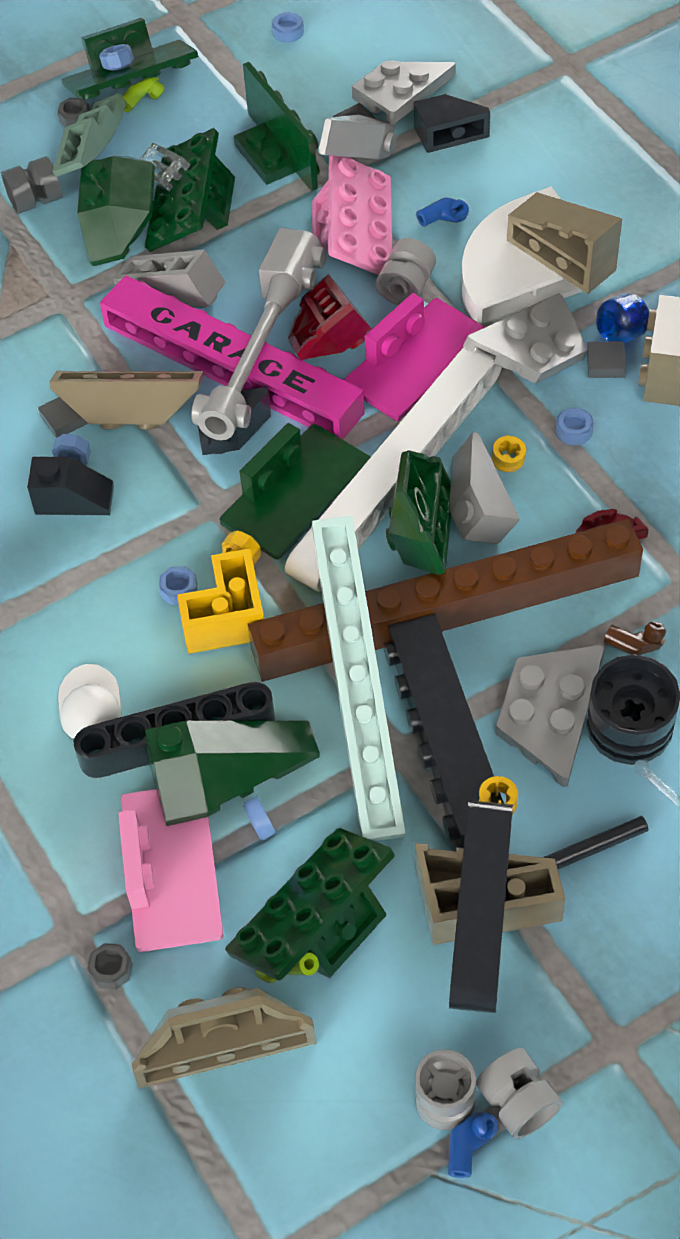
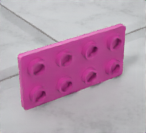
[344,293,485,421]

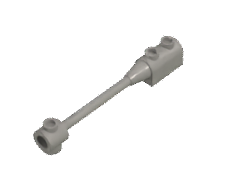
[192,228,326,440]

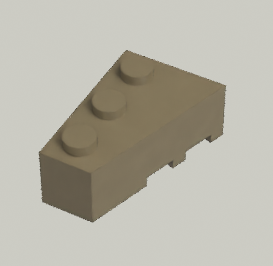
[507,192,622,294]

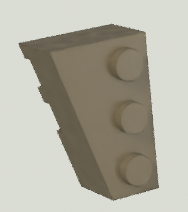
[638,295,680,406]
[415,843,565,945]

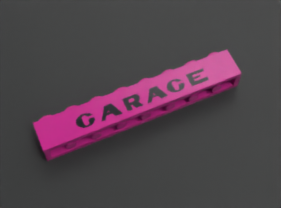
[100,275,365,440]

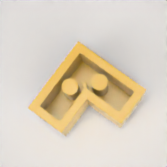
[177,548,264,654]

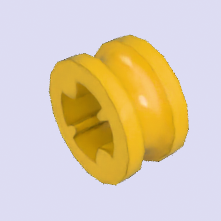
[491,435,527,472]
[479,776,518,815]

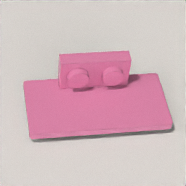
[312,155,392,275]
[118,789,224,952]

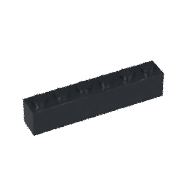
[383,614,504,849]

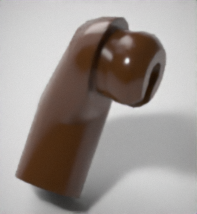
[604,621,667,655]

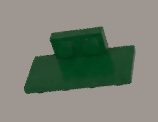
[61,18,199,99]
[234,62,320,191]
[145,128,235,252]
[219,422,371,560]
[225,828,395,981]

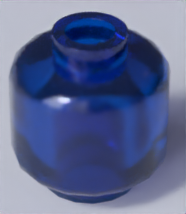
[596,293,649,344]

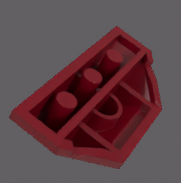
[288,274,371,360]

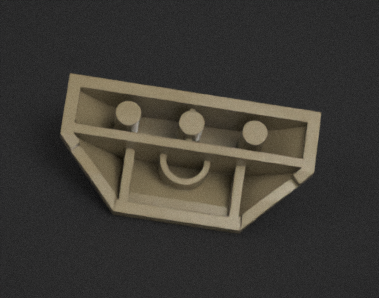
[49,371,203,429]
[132,987,317,1088]

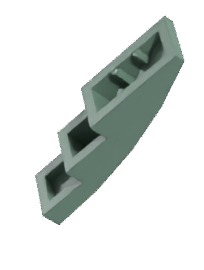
[52,93,126,177]

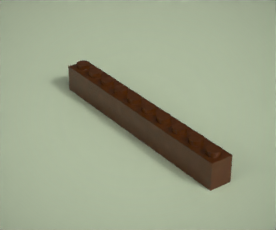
[248,519,643,682]

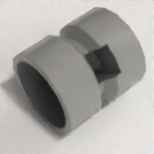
[376,238,436,305]
[476,1047,563,1139]
[415,1049,476,1130]

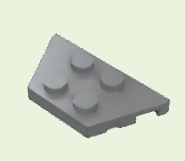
[352,60,456,124]
[463,293,588,384]
[496,645,605,787]

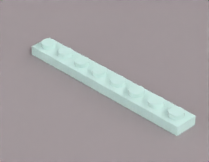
[312,516,406,841]

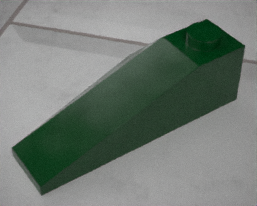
[145,721,320,826]

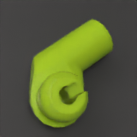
[122,77,165,113]

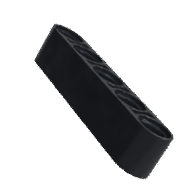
[73,682,275,778]
[449,800,513,1013]

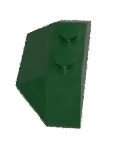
[77,156,155,266]
[386,450,451,575]

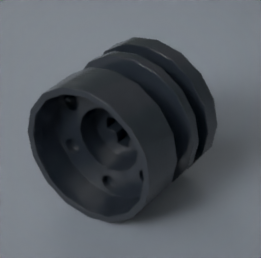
[586,654,680,765]

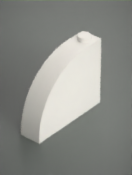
[462,186,602,327]

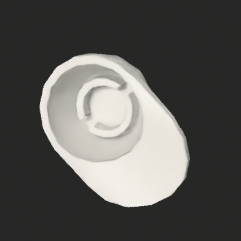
[58,664,122,739]

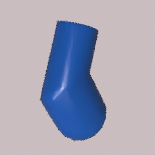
[416,198,469,227]
[448,1112,499,1178]

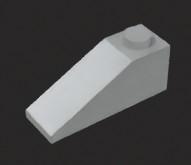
[318,114,397,159]
[113,250,226,308]
[449,432,520,544]

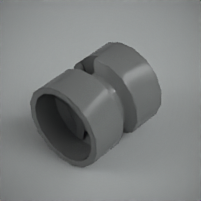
[1,156,63,214]

